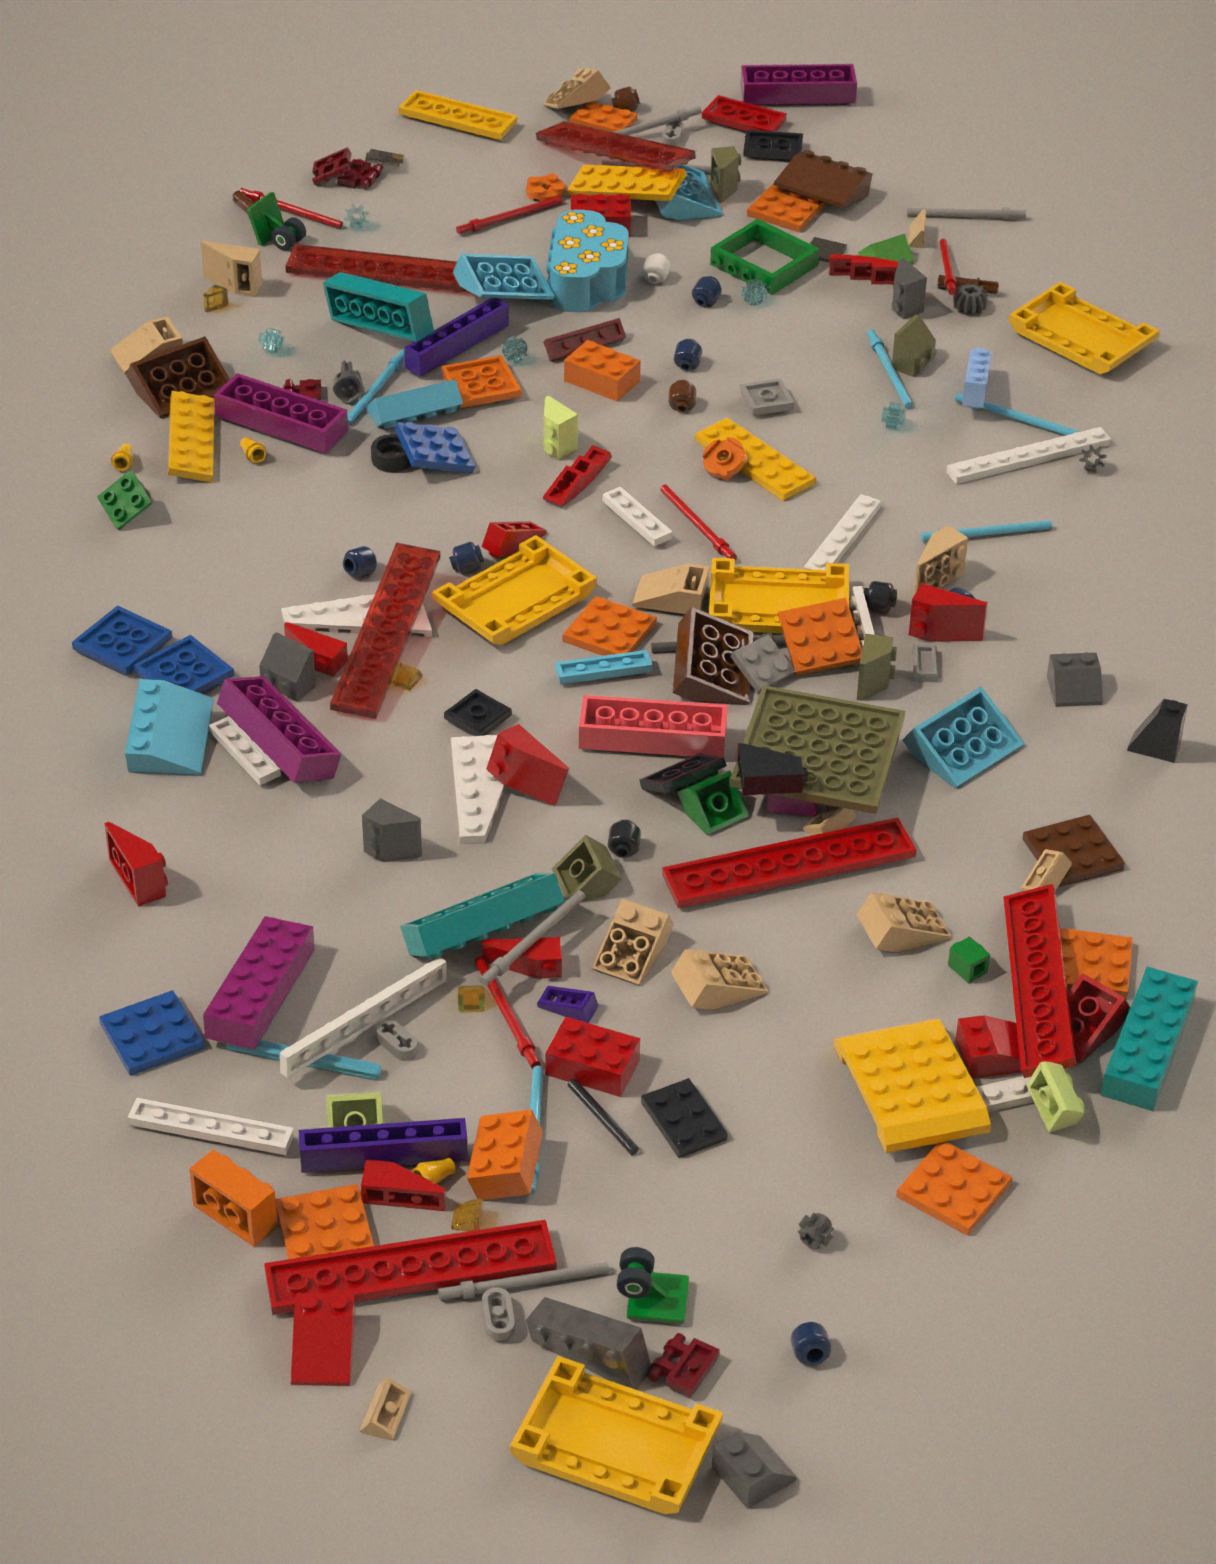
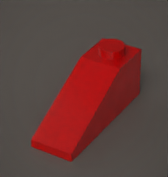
[481,521,547,558]
[284,622,348,677]
[482,937,562,978]
[361,1160,446,1211]

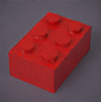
[571,194,631,237]
[545,1016,641,1097]

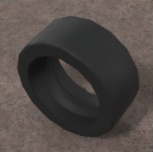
[371,434,411,472]

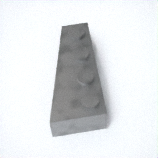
[526,1297,651,1390]

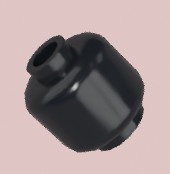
[864,581,897,612]
[607,820,641,858]

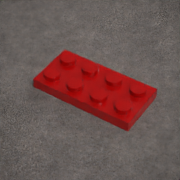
[702,95,787,132]

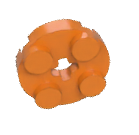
[526,173,565,202]
[703,437,748,481]

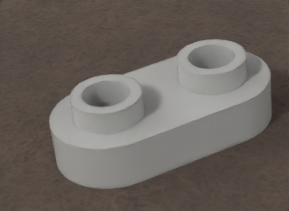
[482,1288,515,1341]

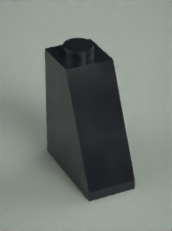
[1127,698,1188,763]
[737,743,808,796]

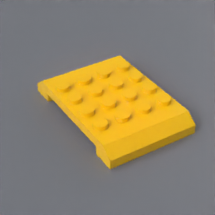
[1009,282,1160,374]
[432,535,597,645]
[709,558,849,633]
[834,1019,991,1153]
[510,1356,723,1515]

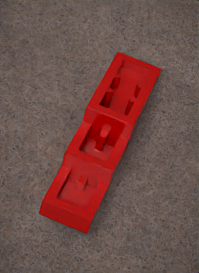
[829,254,913,285]
[543,445,612,507]

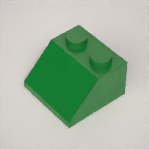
[677,770,749,835]

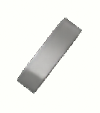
[662,121,684,147]
[376,1019,418,1061]

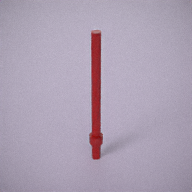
[239,188,343,229]
[456,196,563,234]
[939,238,957,295]
[660,484,737,560]
[474,956,541,1069]

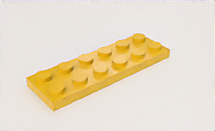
[398,90,518,140]
[567,164,687,201]
[168,391,214,482]
[695,417,816,501]

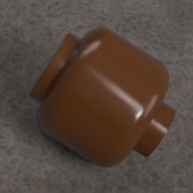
[612,86,641,112]
[668,380,697,412]

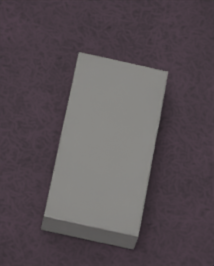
[912,645,938,682]

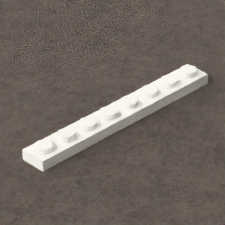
[946,427,1111,484]
[280,957,447,1078]

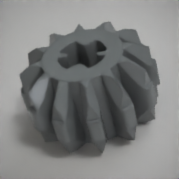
[953,283,988,315]

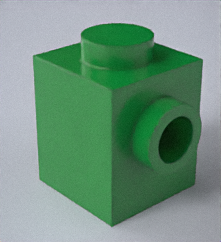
[948,936,990,983]

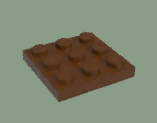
[1022,814,1125,888]

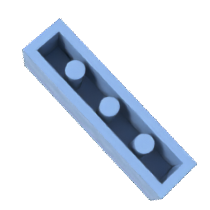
[962,348,992,408]

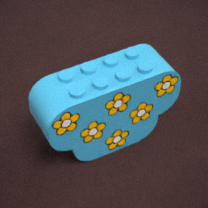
[547,210,629,312]

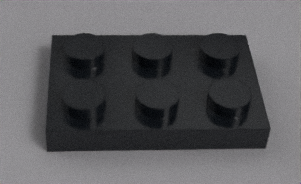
[743,130,803,161]
[639,753,727,795]
[641,1078,728,1158]

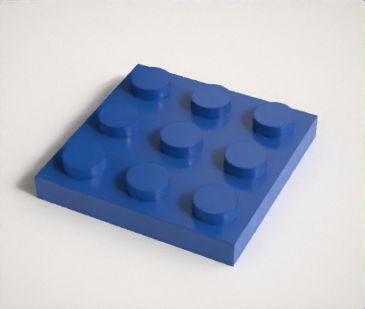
[395,422,475,473]
[72,605,172,675]
[134,635,234,694]
[99,990,205,1076]

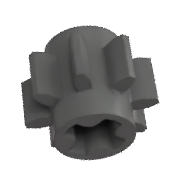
[1079,444,1107,472]
[798,1213,834,1248]

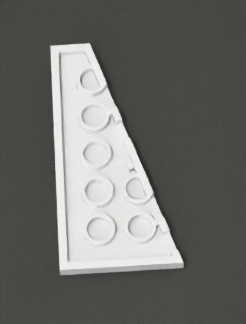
[281,588,432,638]
[451,735,506,844]

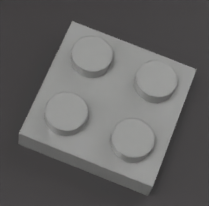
[740,378,794,416]
[730,634,795,693]

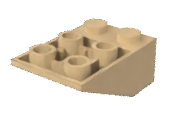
[543,67,611,109]
[201,240,263,297]
[110,316,183,374]
[914,525,968,595]
[632,563,710,614]
[856,892,952,953]
[592,899,674,986]
[671,949,768,1010]

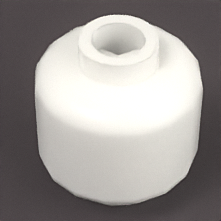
[642,253,671,284]

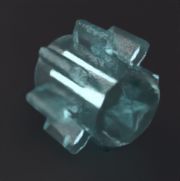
[344,203,369,229]
[742,280,767,305]
[258,328,285,353]
[502,335,528,363]
[881,402,905,430]

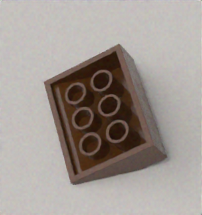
[774,150,873,208]
[127,336,230,418]
[673,607,753,705]

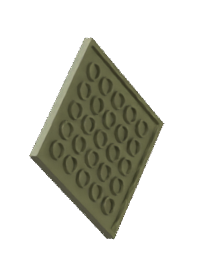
[730,685,906,814]

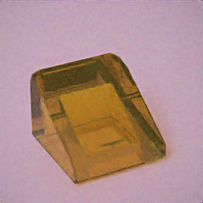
[203,285,229,313]
[388,662,423,691]
[458,985,485,1012]
[451,1198,483,1231]

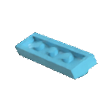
[555,650,652,685]

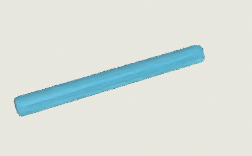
[226,1040,381,1080]

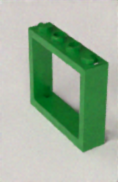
[710,218,820,295]

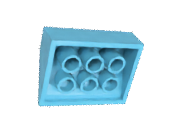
[647,153,723,220]
[453,253,555,300]
[125,679,214,775]
[902,686,1024,788]

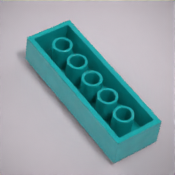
[323,272,434,342]
[400,873,565,959]
[1101,966,1198,1111]

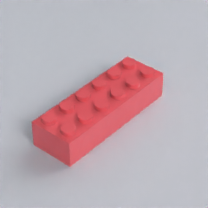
[579,695,728,757]

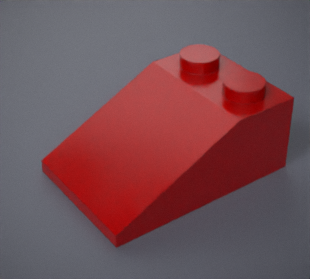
[908,583,988,642]
[486,724,569,806]
[104,821,168,906]
[1068,973,1130,1063]
[955,1015,1021,1079]
[291,1293,356,1386]

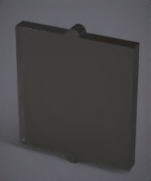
[365,149,404,167]
[810,237,847,263]

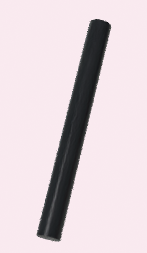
[567,1079,639,1155]

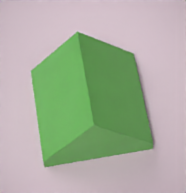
[858,233,914,264]

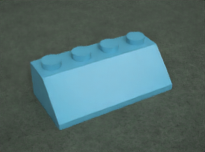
[366,379,463,429]

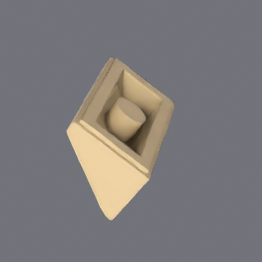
[908,210,927,248]
[803,805,856,835]
[1020,849,1072,891]
[360,1377,412,1440]

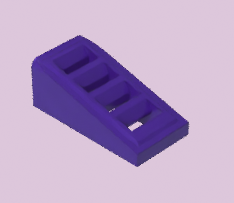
[537,986,598,1023]

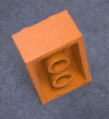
[564,340,641,402]
[467,1109,543,1200]
[189,1149,278,1247]

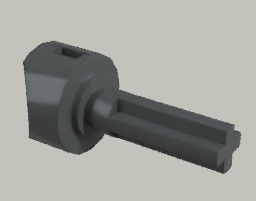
[333,360,362,403]

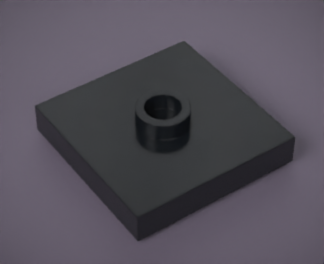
[444,689,512,736]

